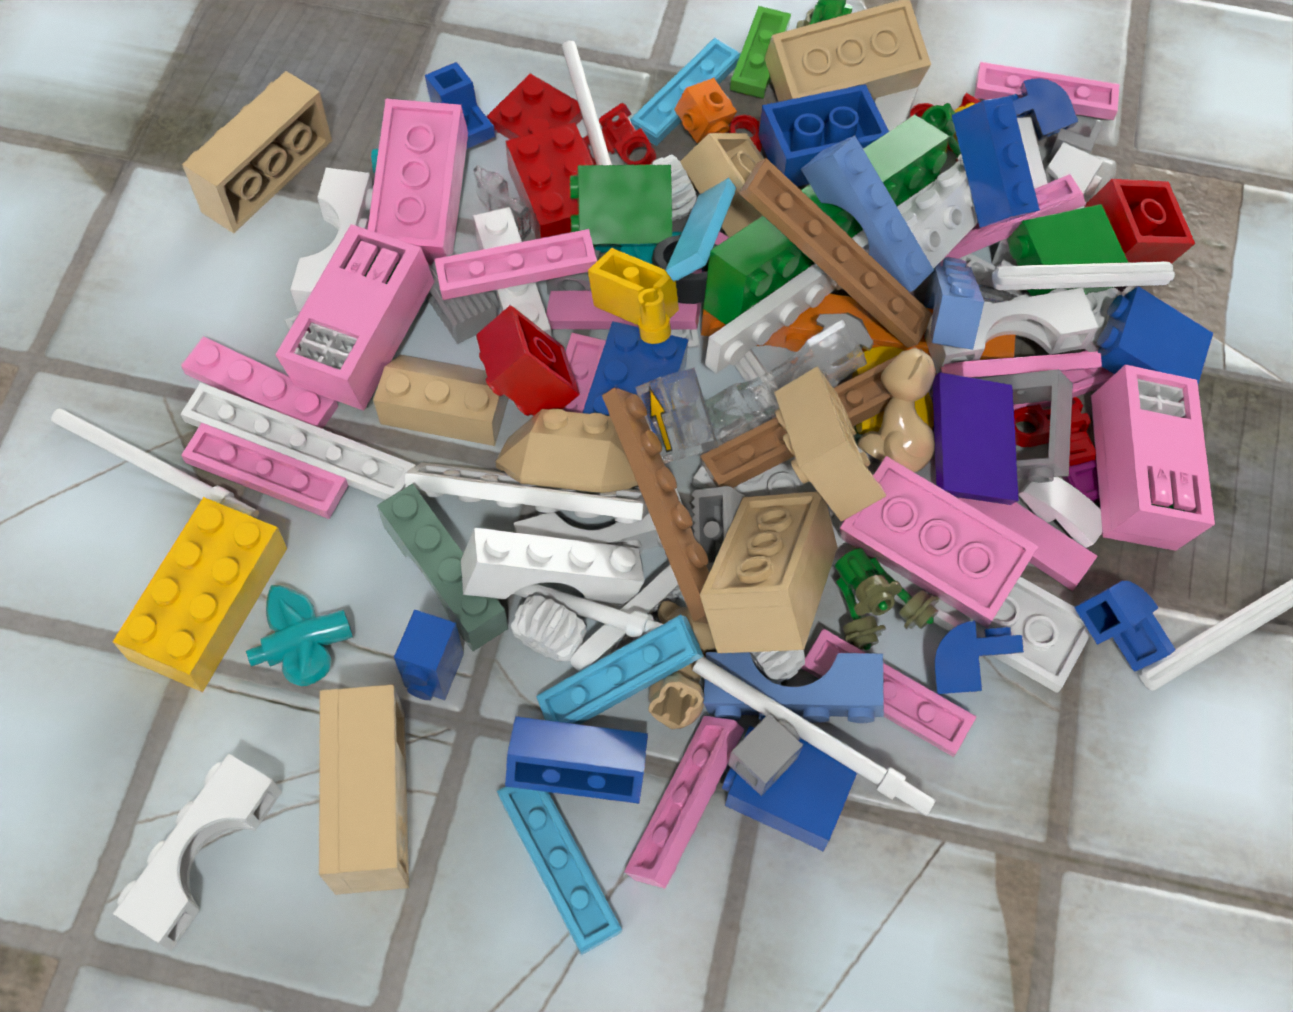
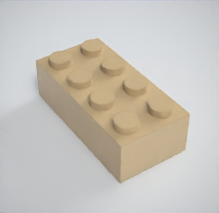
[182,71,332,233]

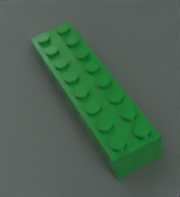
[703,115,950,325]

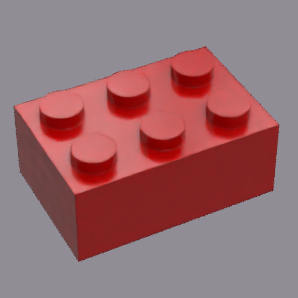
[505,122,594,239]

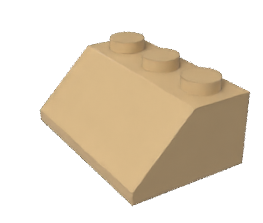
[680,133,764,238]
[373,355,509,446]

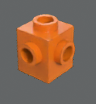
[674,78,737,143]

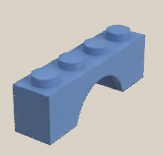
[801,136,934,292]
[924,257,984,350]
[704,652,884,723]

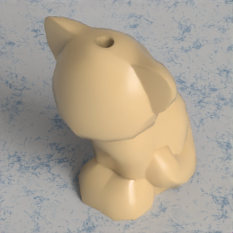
[857,348,936,473]
[648,601,717,729]

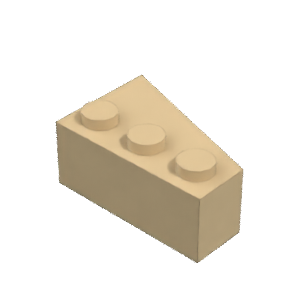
[774,366,886,522]

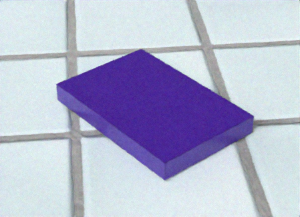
[933,372,1019,505]

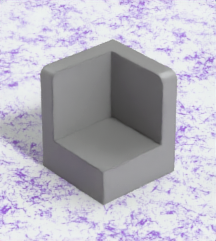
[1047,119,1103,163]

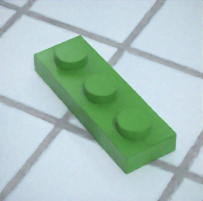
[730,6,791,98]

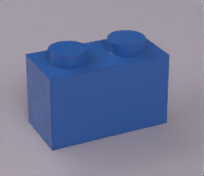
[394,609,464,701]

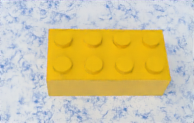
[112,497,287,692]

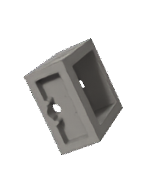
[980,369,1073,483]

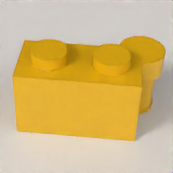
[588,248,679,344]

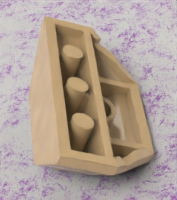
[495,409,663,493]

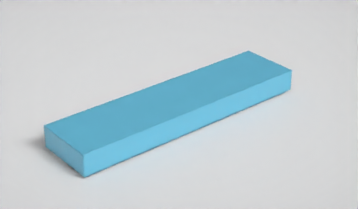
[630,38,741,146]
[665,178,736,281]
[536,615,704,725]
[497,787,622,956]

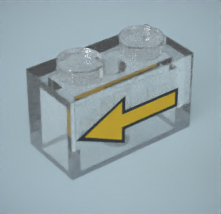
[635,368,719,464]

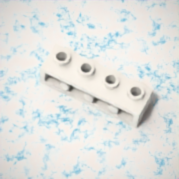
[902,154,978,269]

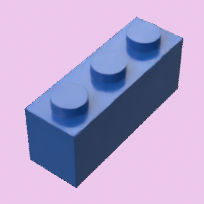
[952,96,1040,228]
[505,716,648,804]

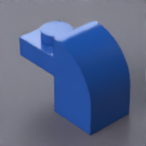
[424,62,495,149]
[1010,78,1078,141]
[1074,581,1176,672]
[934,621,1024,694]

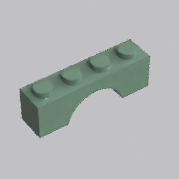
[377,484,508,652]

